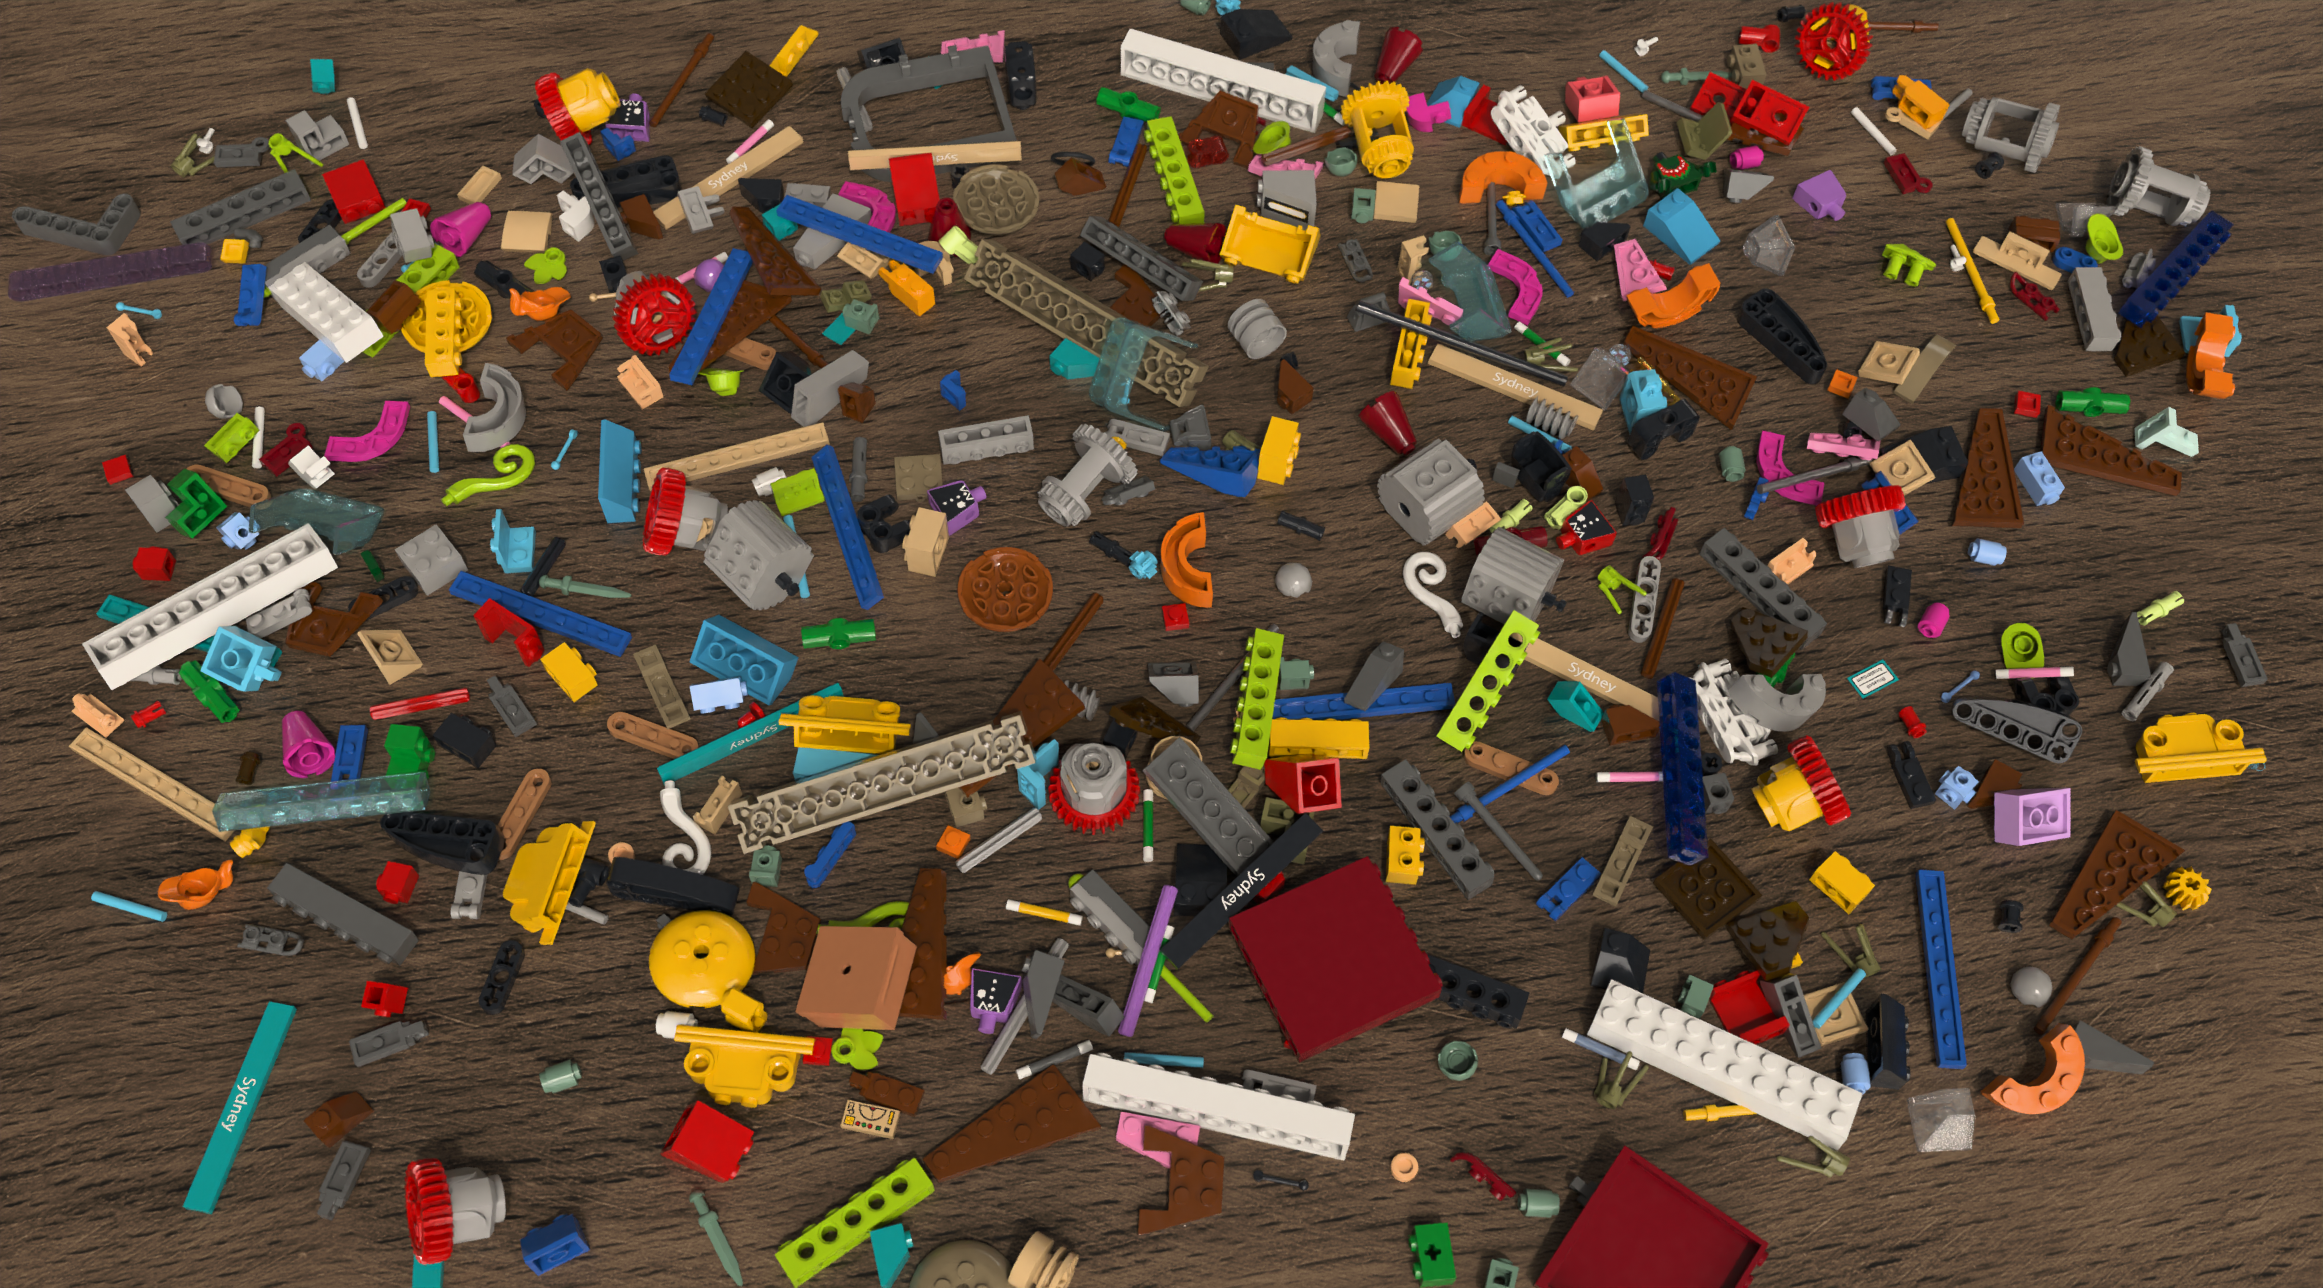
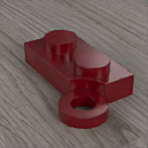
[1883,153,1933,194]
[259,423,313,477]

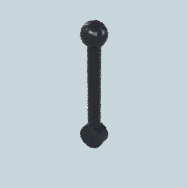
[1253,1170,1309,1191]

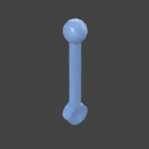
[1940,670,1980,703]

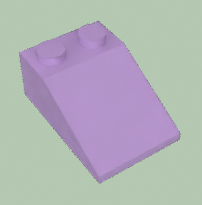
[1994,787,2070,846]

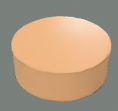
[608,842,635,863]
[1390,1153,1418,1182]

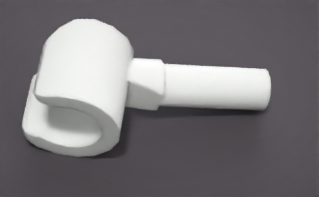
[1635,37,1658,56]
[196,128,215,154]
[1950,245,1966,271]

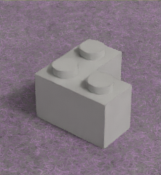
[286,110,349,165]
[512,134,574,184]
[390,208,434,263]
[125,475,179,533]

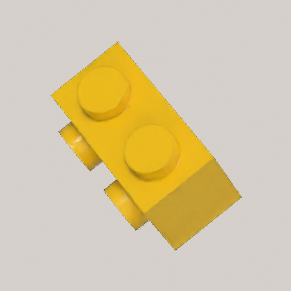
[540,642,598,702]
[1386,826,1424,885]
[1809,851,1875,914]

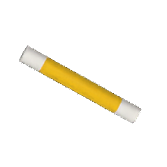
[1006,899,1083,926]

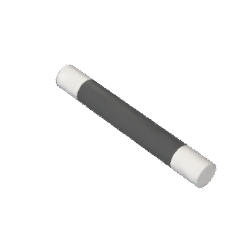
[1016,1040,1093,1080]

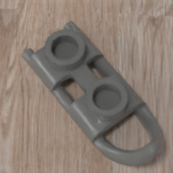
[1338,239,1373,282]
[237,924,305,956]

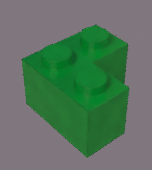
[165,469,227,539]
[384,724,435,794]

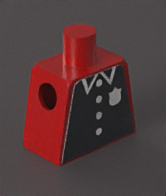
[1556,500,1617,555]

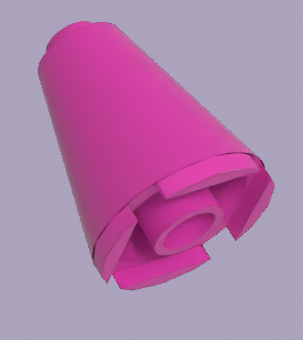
[430,202,491,257]
[282,711,335,778]

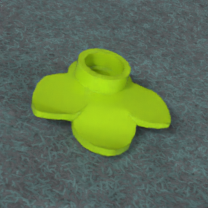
[524,247,567,284]
[832,1028,883,1070]

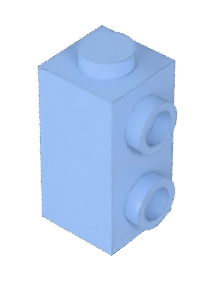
[299,339,344,381]
[2014,451,2065,506]
[690,676,748,713]

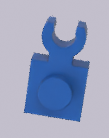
[1744,477,1769,520]

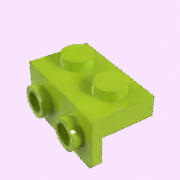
[204,413,260,463]
[770,468,825,516]

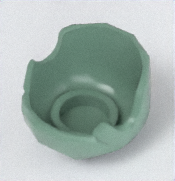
[1325,147,1358,176]
[1428,230,1462,260]
[1438,1040,1478,1081]

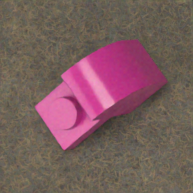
[1406,92,1451,132]

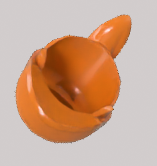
[509,287,571,321]
[158,860,233,910]
[944,952,981,995]

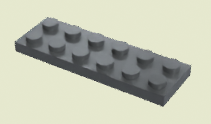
[1142,737,1274,877]

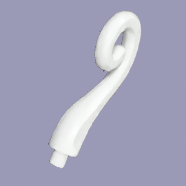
[1403,551,1463,638]
[660,781,711,875]

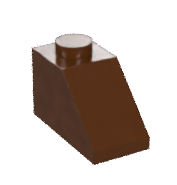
[1054,157,1106,196]
[620,194,663,240]
[1277,359,1314,415]
[838,382,876,423]
[1562,446,1603,503]
[1601,705,1661,746]
[1967,759,2022,809]
[303,1091,374,1149]

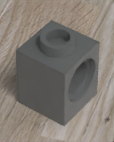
[1696,773,1734,814]

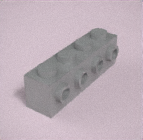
[2068,267,2121,351]
[938,415,1034,465]

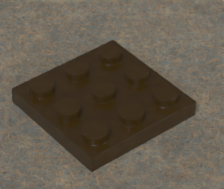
[705,51,793,128]
[1653,839,1763,941]

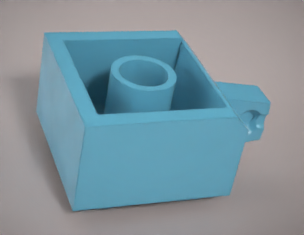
[1620,369,1667,434]
[201,626,282,692]

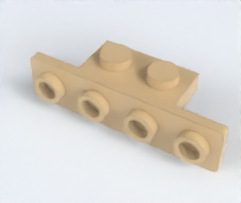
[1973,232,2062,290]

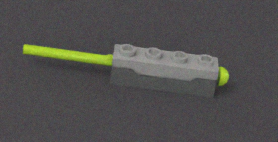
[264,198,407,301]
[1068,870,1213,1023]

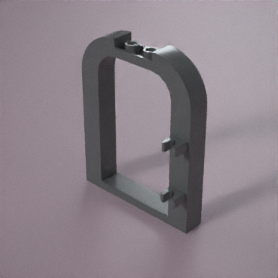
[841,45,1017,182]

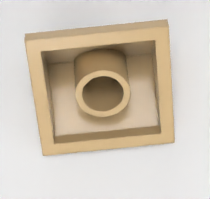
[358,630,423,685]

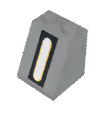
[1256,170,1317,230]

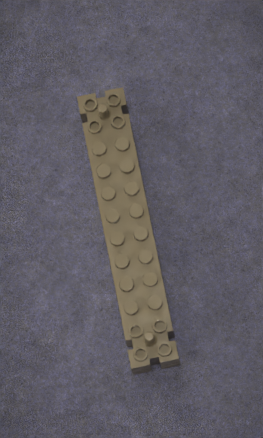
[964,239,1209,407]
[728,711,1037,854]

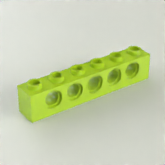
[1144,116,1204,224]
[362,243,459,358]
[1436,610,1540,752]
[1230,628,1284,770]
[774,1158,934,1288]

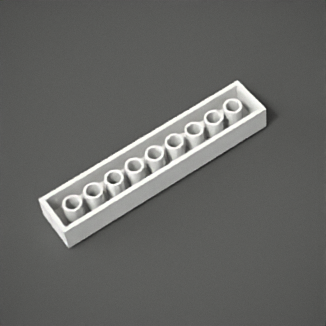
[1121,29,1326,133]
[82,523,338,690]
[1587,979,1863,1151]
[1083,1053,1355,1160]

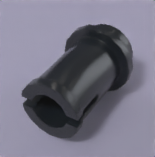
[1777,5,1805,23]
[699,105,728,127]

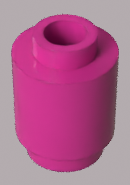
[1730,145,1764,170]
[1918,603,1949,638]

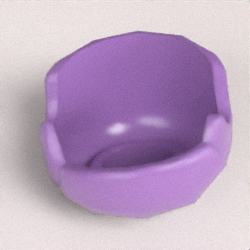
[694,259,724,292]

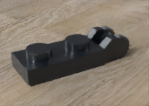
[1882,565,1912,627]
[1887,741,1936,809]

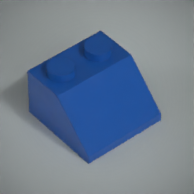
[520,1214,590,1276]

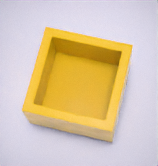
[1257,416,1301,485]

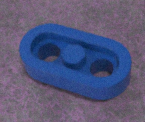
[2052,247,2098,273]

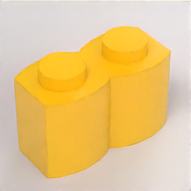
[720,988,767,1033]

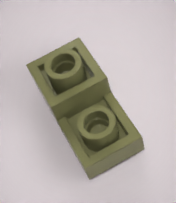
[820,280,872,313]

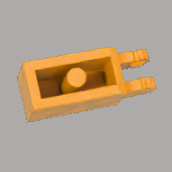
[1892,75,1950,130]
[878,259,935,316]

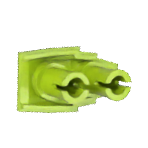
[1882,244,1936,287]

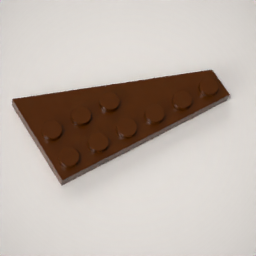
[922,1064,1101,1183]

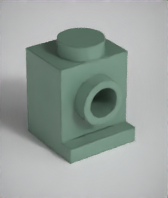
[1351,188,1376,223]
[842,299,879,334]
[1278,657,1314,690]
[749,845,782,887]
[1678,974,1714,1019]
[1483,1258,1519,1288]

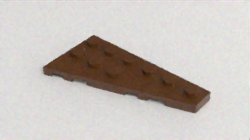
[729,206,822,296]
[668,280,792,372]
[1623,326,1757,430]
[2040,404,2182,496]
[1952,408,2024,528]
[958,659,1085,798]
[2049,810,2185,940]
[898,868,947,1020]

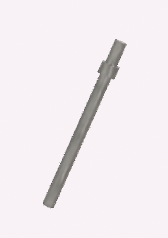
[1642,90,1757,146]
[1757,457,1872,494]
[1186,624,1279,731]

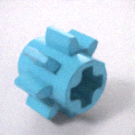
[1215,0,1241,15]
[1129,551,1158,579]

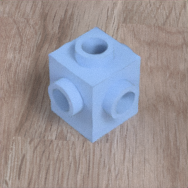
[216,512,259,550]
[1935,766,1979,810]

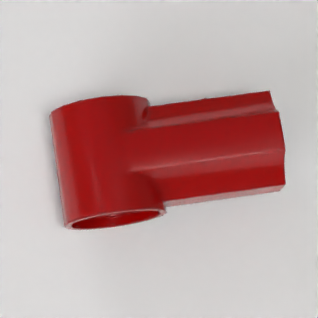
[1738,25,1780,53]
[440,367,480,403]

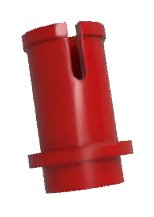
[1649,259,1675,281]
[130,700,166,728]
[1898,706,1927,739]

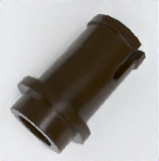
[235,752,261,785]

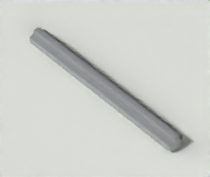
[981,938,1069,1075]

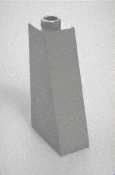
[793,193,872,269]
[791,350,869,427]

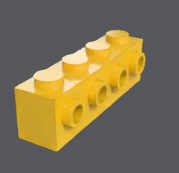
[1558,113,1649,151]
[425,288,464,377]
[1390,299,1432,389]
[1269,717,1369,759]

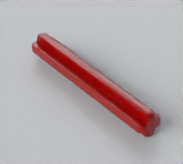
[370,688,470,720]

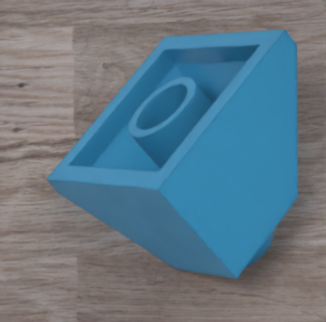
[1427,76,1480,128]

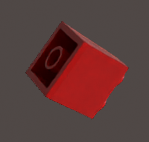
[889,153,940,226]
[1264,754,1342,814]
[660,1100,754,1183]

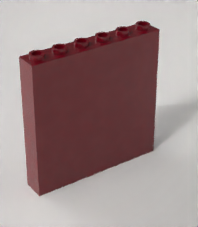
[1229,856,1443,1062]
[1533,1146,1769,1288]

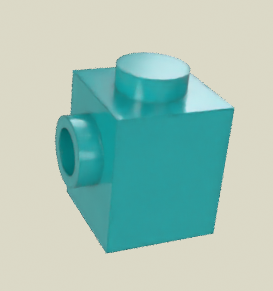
[310,59,335,94]
[762,204,798,241]

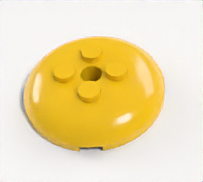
[401,280,492,353]
[649,910,755,1008]

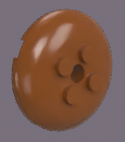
[957,547,1053,632]

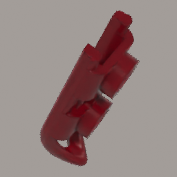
[2010,272,2060,321]
[1642,507,1679,560]
[1450,1152,1517,1201]

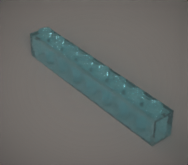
[212,772,431,832]

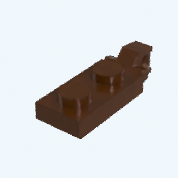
[849,1072,925,1117]

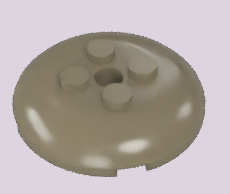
[953,165,1039,235]
[909,1240,1015,1288]

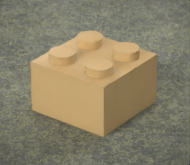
[902,507,949,577]

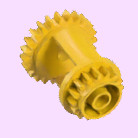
[1341,81,1414,179]

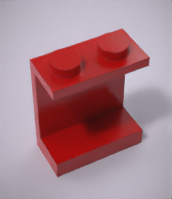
[1462,85,1508,146]
[322,159,386,224]
[473,598,545,668]
[1709,970,1790,1045]

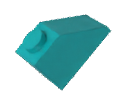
[1050,338,1102,380]
[1547,681,1604,732]
[870,1223,913,1288]

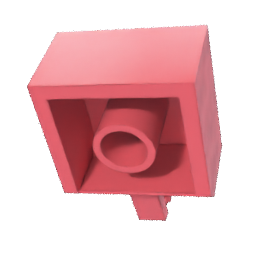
[1565,76,1620,122]

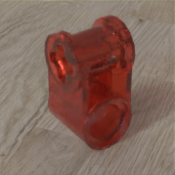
[1187,136,1229,168]

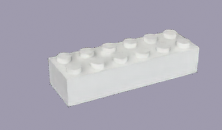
[268,262,383,363]

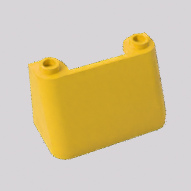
[1220,205,1321,284]

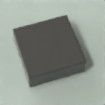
[1492,462,1520,489]

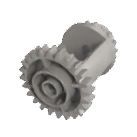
[1962,97,2060,173]
[2106,146,2210,226]
[1038,424,1138,527]

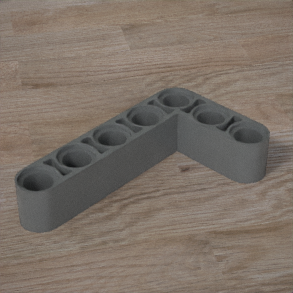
[12,193,141,256]

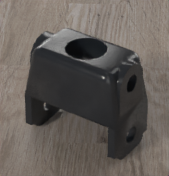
[1005,41,1037,110]
[1511,431,1572,502]
[1464,612,1529,674]

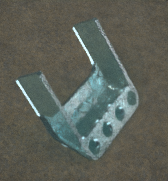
[1544,118,1649,229]
[1089,317,1198,431]
[248,489,384,555]

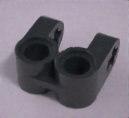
[858,495,911,553]
[2014,676,2079,716]

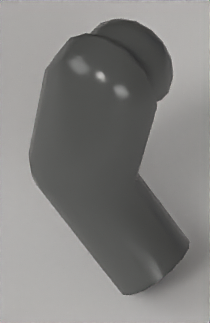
[234,228,263,248]

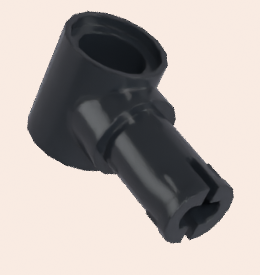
[568,858,609,908]

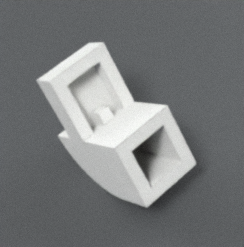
[557,191,595,242]
[288,446,334,489]

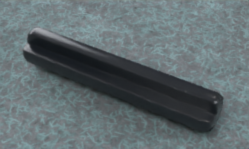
[520,537,566,597]

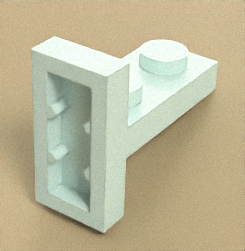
[2135,407,2199,457]

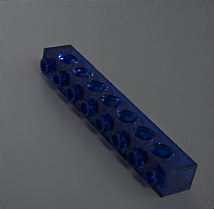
[2118,210,2234,328]
[1657,672,1708,866]

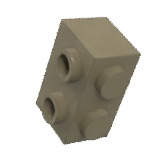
[1727,44,1767,89]
[944,788,987,828]

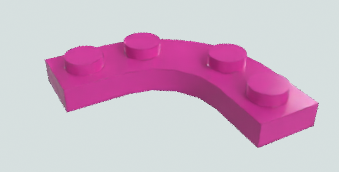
[838,181,896,233]
[1487,249,1543,326]
[324,401,410,462]
[1757,430,1824,505]

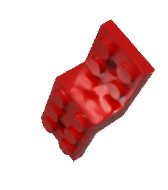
[1690,72,1809,146]

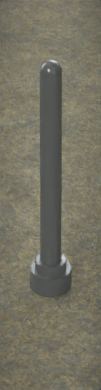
[1484,182,1501,255]
[1454,781,1543,881]

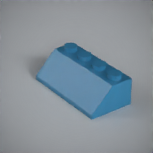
[598,420,642,523]
[690,615,799,706]

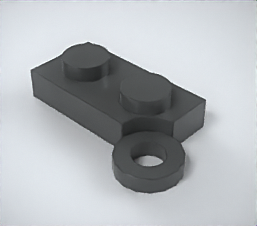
[214,137,270,167]
[1102,475,1155,506]

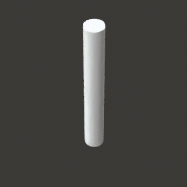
[347,98,368,149]
[1851,107,1897,155]
[252,407,265,468]

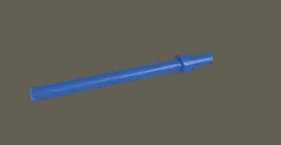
[1496,200,1574,298]
[1449,745,1570,823]

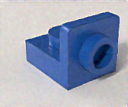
[600,127,636,161]
[940,370,966,411]

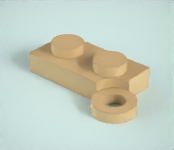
[1885,107,1941,139]

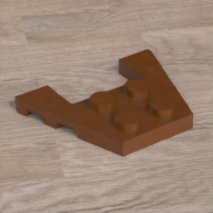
[1178,90,1259,169]
[1727,113,1804,156]
[1109,264,1165,330]
[506,309,603,391]
[285,582,383,657]
[746,882,821,975]
[1137,1125,1224,1235]

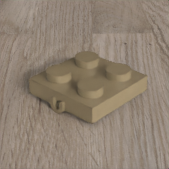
[894,454,943,502]

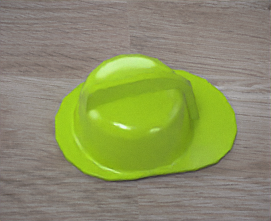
[1253,121,1291,154]
[2085,214,2123,264]
[698,368,744,396]
[2001,623,2044,679]

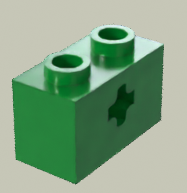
[1408,1223,1456,1288]

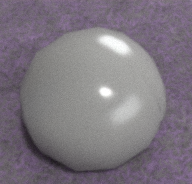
[205,384,243,419]
[1275,563,1313,598]
[2010,967,2053,1008]

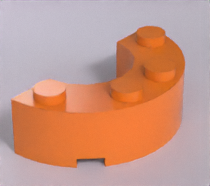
[1459,151,1547,204]
[1626,263,1720,328]
[2186,312,2235,399]
[1160,512,1213,608]
[1980,1023,2085,1114]

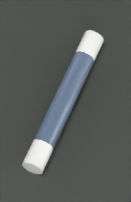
[1562,1028,1640,1070]

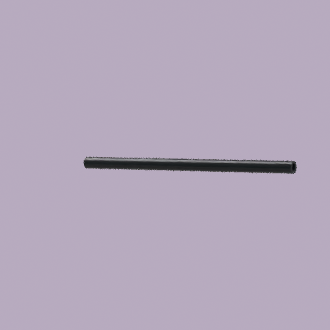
[1355,300,1568,386]

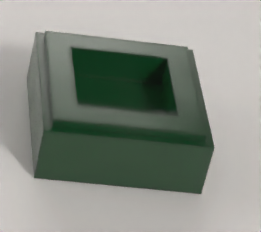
[360,550,385,582]

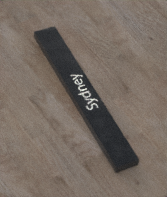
[1160,813,1323,970]

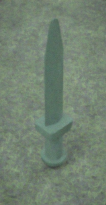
[1661,68,1732,85]
[539,575,631,598]
[689,1190,743,1286]

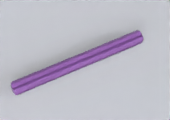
[1118,885,1178,1037]

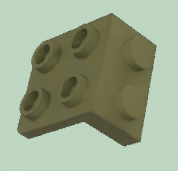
[1677,102,1732,160]

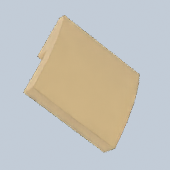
[501,211,553,253]
[837,242,892,279]

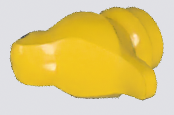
[230,818,270,858]

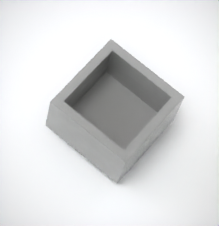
[395,525,468,596]

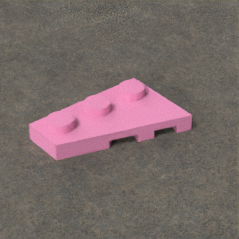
[941,30,1005,63]
[1248,154,1324,179]
[1614,239,1667,301]
[1398,277,1464,327]
[1807,433,1881,460]
[1116,1112,1200,1169]

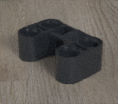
[1628,399,1700,460]

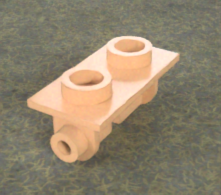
[72,694,125,738]

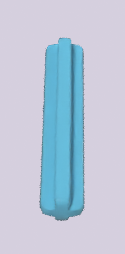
[1286,66,1339,102]

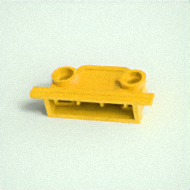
[779,695,911,754]
[2135,713,2267,783]
[503,821,596,945]
[674,1025,815,1108]

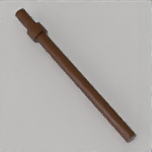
[1868,20,1938,33]
[649,33,714,127]
[768,315,829,369]
[2034,917,2122,1035]

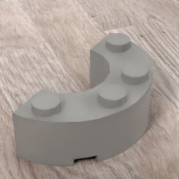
[1312,20,1360,97]
[463,363,526,452]
[1728,674,1826,731]

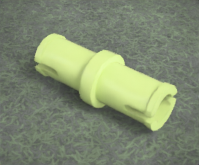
[1490,499,1532,533]
[2137,591,2184,626]

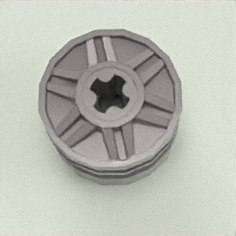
[1228,299,1287,359]

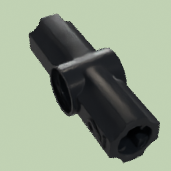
[474,260,535,299]

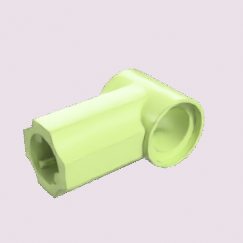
[939,225,978,264]
[1544,486,1588,530]

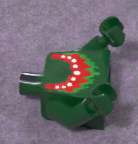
[1649,152,1717,200]

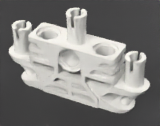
[1491,85,1575,178]
[1684,658,1778,766]

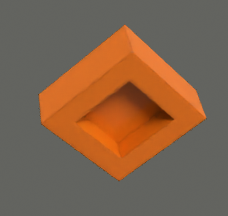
[1827,369,1858,399]
[936,825,971,859]

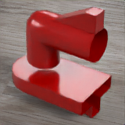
[737,702,766,730]

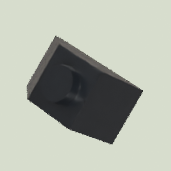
[738,178,784,213]
[1579,222,1631,262]

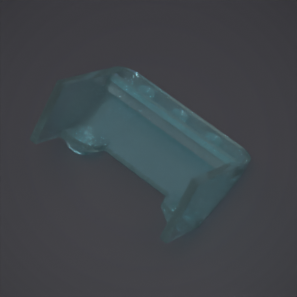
[1429,241,1511,341]

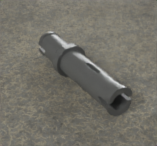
[849,437,868,502]

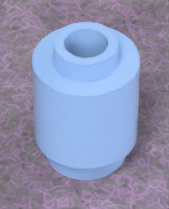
[1968,538,2007,566]
[1841,1053,1871,1094]

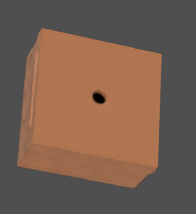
[795,926,917,1030]

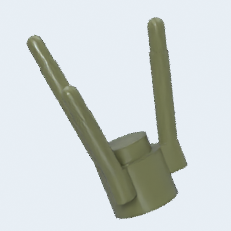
[170,133,215,177]
[1182,259,1233,292]
[1524,337,1578,372]
[1223,430,1262,451]
[2116,881,2177,927]
[1821,924,1881,978]
[1594,1051,1649,1110]
[1777,1135,1850,1178]

